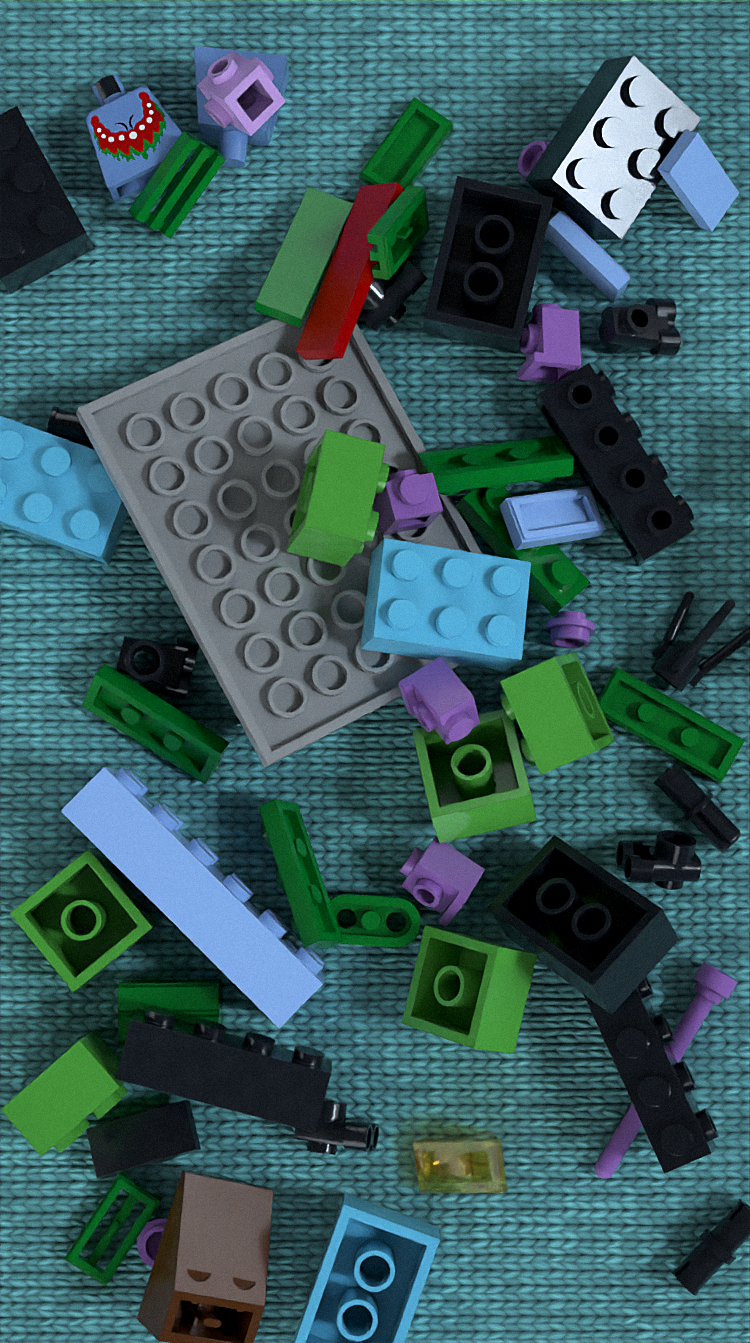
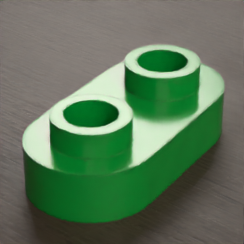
[330,894,421,948]

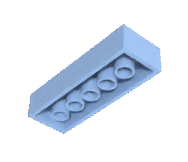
[61,767,326,1029]

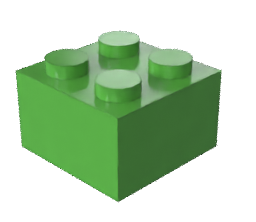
[286,429,389,567]
[500,652,616,775]
[412,708,537,844]
[10,848,159,992]
[401,925,538,1054]
[1,1030,129,1157]

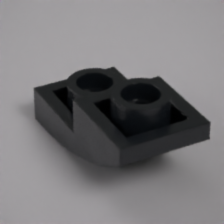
[86,1100,201,1179]

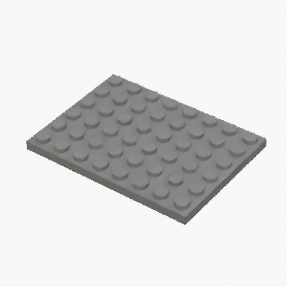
[76,301,482,768]

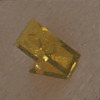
[413,1130,507,1193]

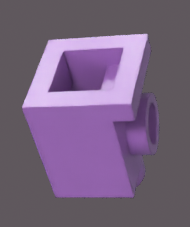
[517,303,581,383]
[374,469,443,536]
[398,656,480,744]
[399,836,485,927]

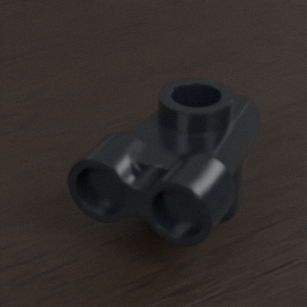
[359,260,428,331]
[599,298,681,356]
[116,636,199,700]
[616,830,701,890]
[295,1101,379,1155]

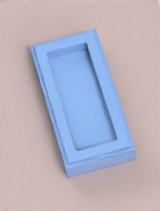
[657,129,739,231]
[545,211,631,302]
[499,486,606,550]

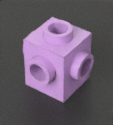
[197,51,286,136]

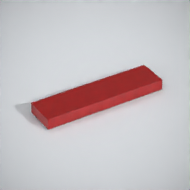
[295,182,404,360]

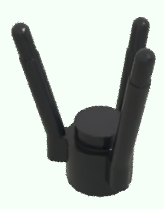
[651,591,750,692]

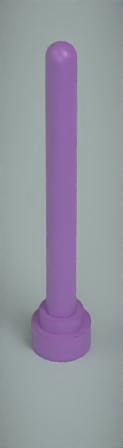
[594,961,738,1179]

